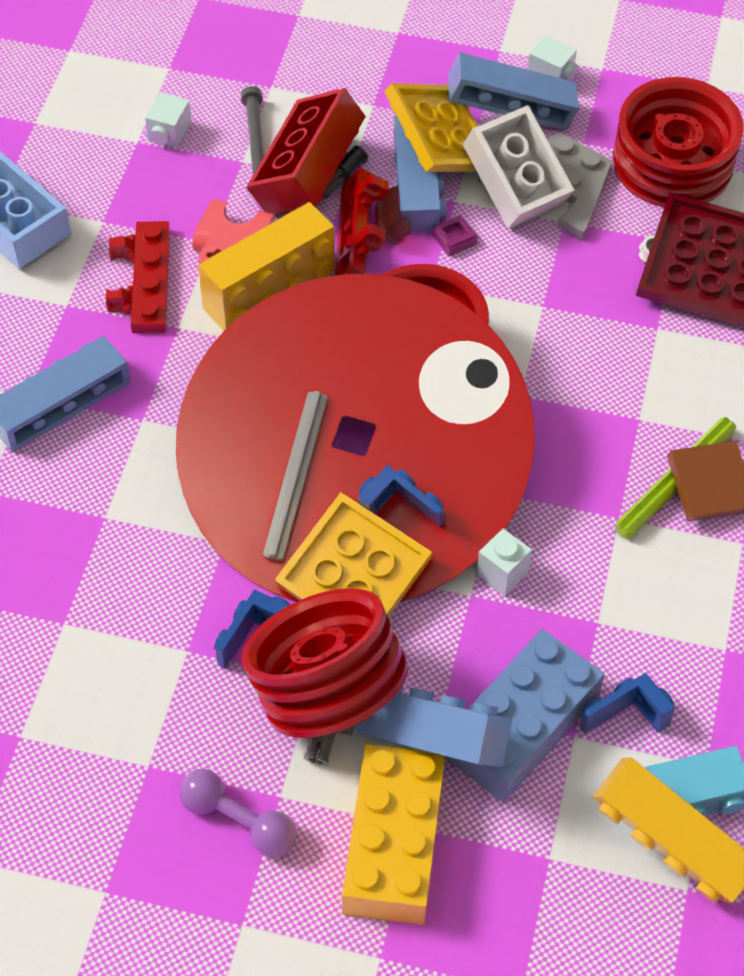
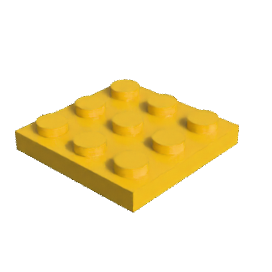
[384,83,478,172]
[274,492,433,617]

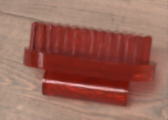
[375,185,412,246]

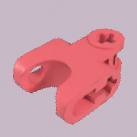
[192,199,275,263]

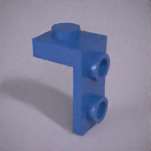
[358,465,445,527]
[214,589,290,669]
[580,672,675,734]

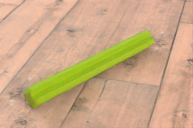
[615,417,736,539]

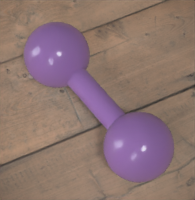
[179,769,297,857]

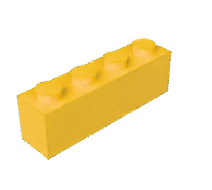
[593,757,744,904]

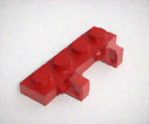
[335,167,389,276]
[106,221,170,333]

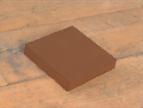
[667,441,744,522]

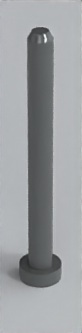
[241,86,264,174]

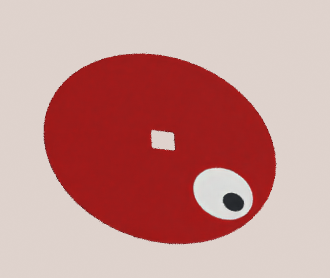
[176,274,535,602]

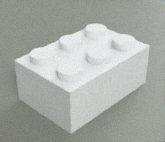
[462,105,575,229]

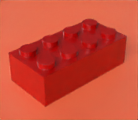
[246,88,366,214]

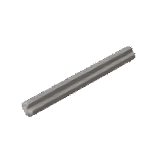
[263,391,328,562]

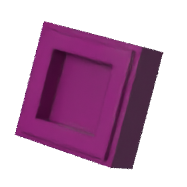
[432,215,478,257]

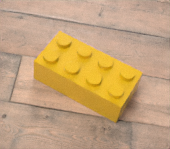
[198,202,335,331]
[342,744,445,925]

